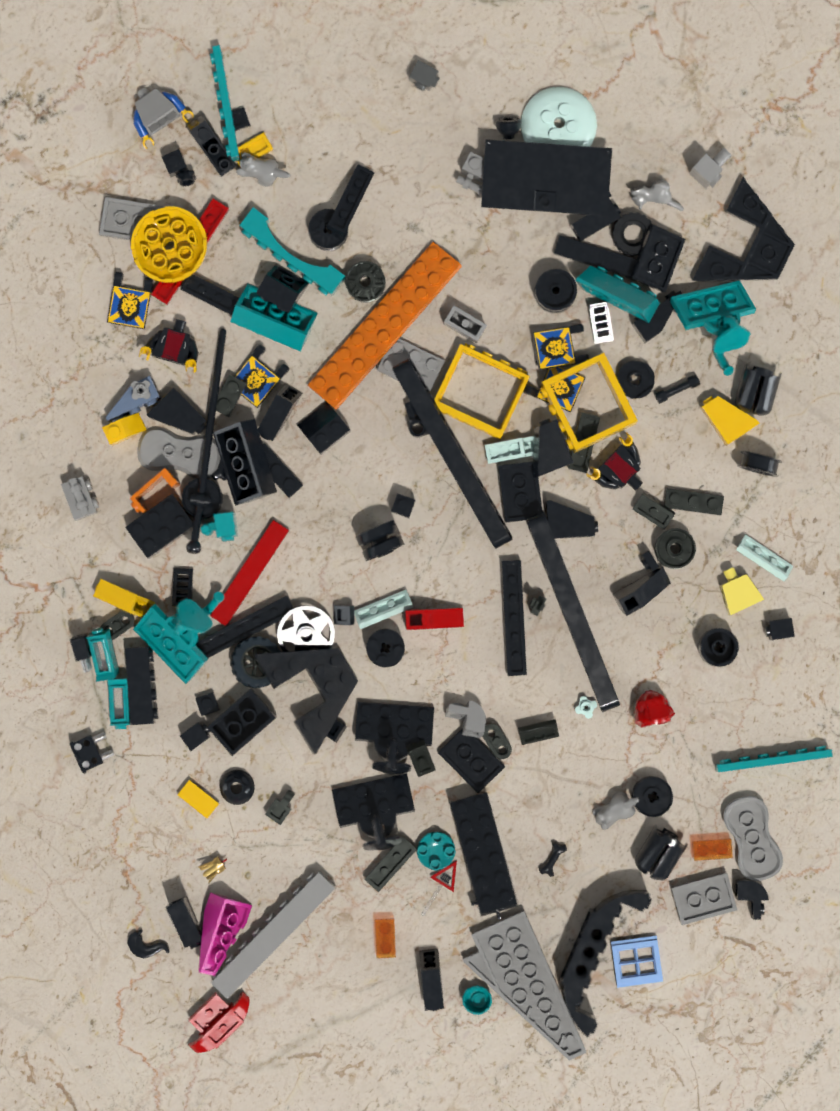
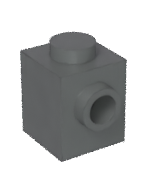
[409,60,440,91]

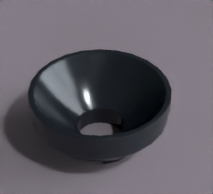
[220,770,255,805]

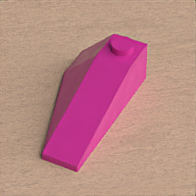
[198,893,252,976]

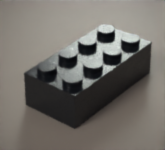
[213,419,277,506]

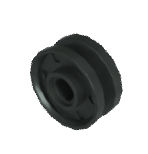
[345,261,386,303]
[654,528,696,569]

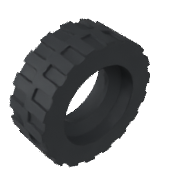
[612,212,652,256]

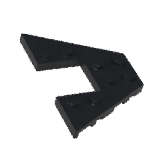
[692,177,795,281]
[254,648,358,754]

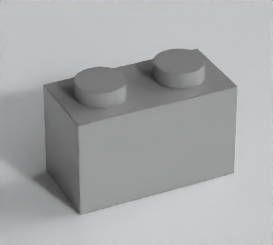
[444,306,487,344]

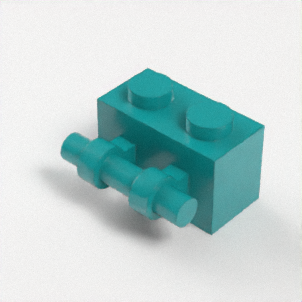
[201,512,238,542]

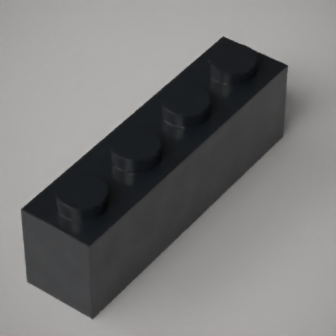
[125,647,158,725]

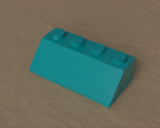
[576,266,660,323]
[230,284,318,352]

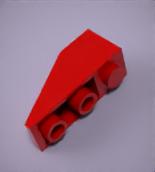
[405,608,464,630]

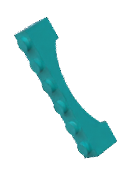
[239,207,345,296]

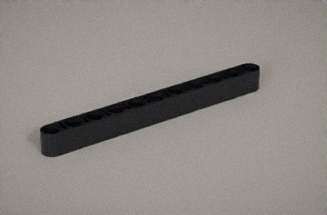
[392,358,513,549]
[526,512,620,713]

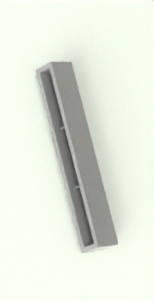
[211,871,336,999]

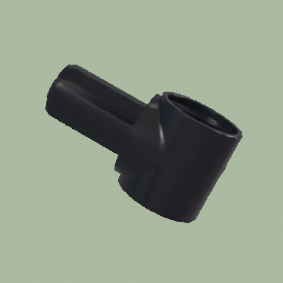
[405,402,429,438]

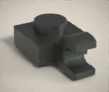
[529,596,546,616]
[265,790,295,825]

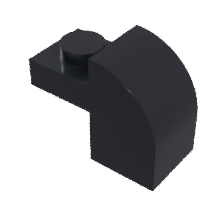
[736,879,769,920]

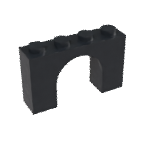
[570,192,621,242]

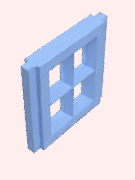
[611,935,663,988]

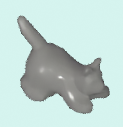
[236,152,290,187]
[631,179,684,211]
[592,792,639,830]

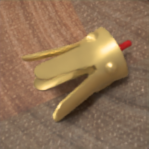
[198,856,227,883]

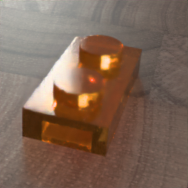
[692,838,733,861]
[375,918,396,958]

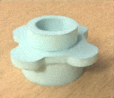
[575,696,597,719]

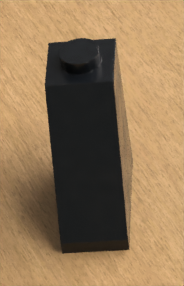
[258,384,303,441]
[146,388,207,435]
[533,418,574,478]
[546,500,598,539]
[166,896,202,949]
[419,949,444,1011]

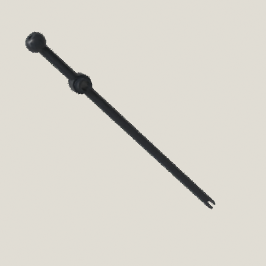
[186,328,226,554]

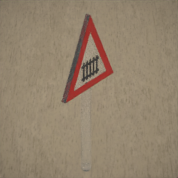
[421,860,457,916]

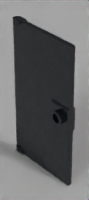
[481,139,612,216]

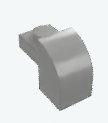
[445,700,486,738]

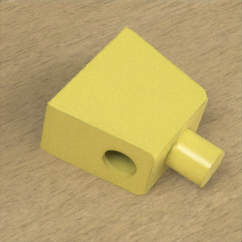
[720,567,764,615]

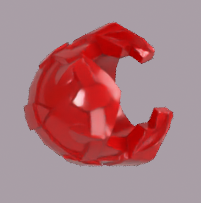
[634,690,675,728]

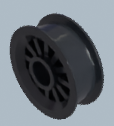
[737,451,782,477]

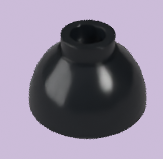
[495,117,522,139]

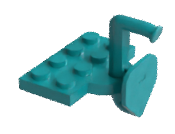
[670,280,756,376]
[133,592,224,684]

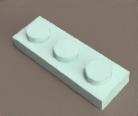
[736,534,793,581]
[354,590,413,629]

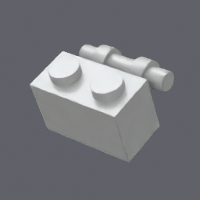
[456,152,484,197]
[61,476,99,521]

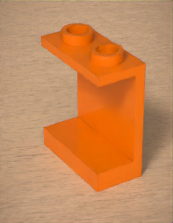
[130,468,181,513]

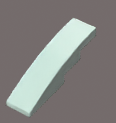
[485,432,563,464]

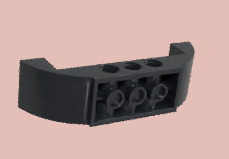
[559,890,652,1038]

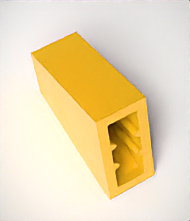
[701,396,760,446]
[93,579,155,618]

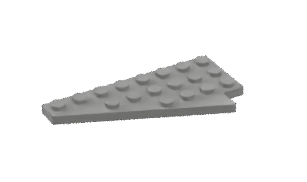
[463,911,587,1060]

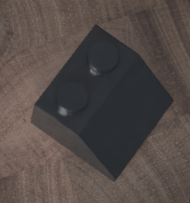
[256,264,309,313]
[297,402,351,455]

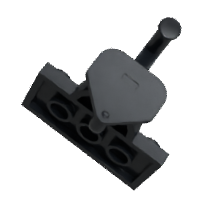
[355,702,434,775]
[332,773,415,850]

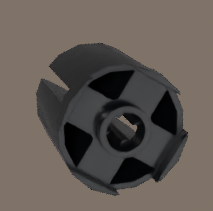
[735,364,782,416]
[635,825,688,881]

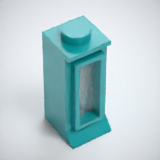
[86,628,120,682]
[108,679,131,729]

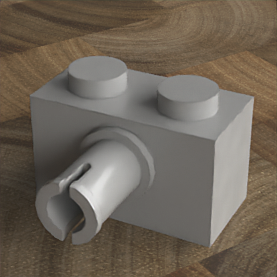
[689,148,732,189]

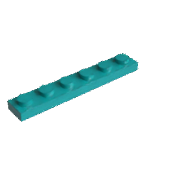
[210,45,240,162]
[715,746,833,773]

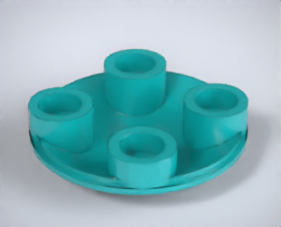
[417,832,456,871]

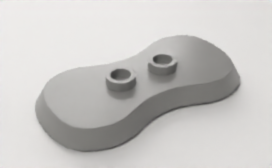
[137,427,220,479]
[724,796,783,881]

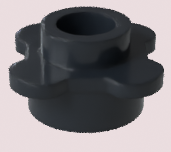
[176,170,196,187]

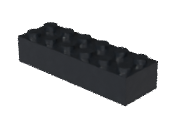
[450,792,518,916]

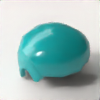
[462,985,492,1015]

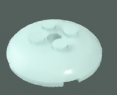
[521,87,597,147]

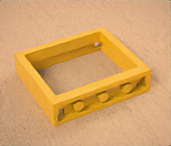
[434,343,530,440]
[540,353,638,453]

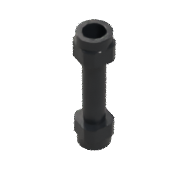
[654,374,701,404]

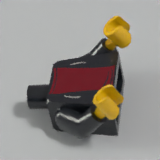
[139,319,199,372]
[586,432,643,491]

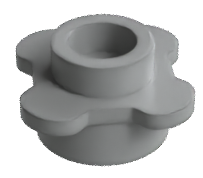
[131,380,151,400]

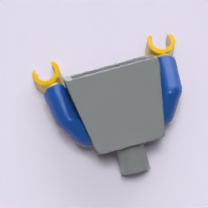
[134,88,194,149]

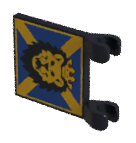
[107,272,154,329]
[532,324,589,370]
[235,345,290,408]
[524,360,586,413]

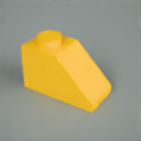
[102,413,147,446]

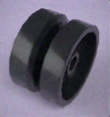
[534,269,577,314]
[356,520,405,561]

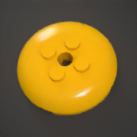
[131,206,207,283]

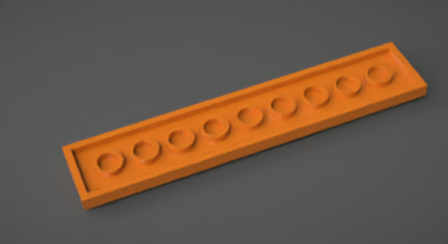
[308,242,462,410]

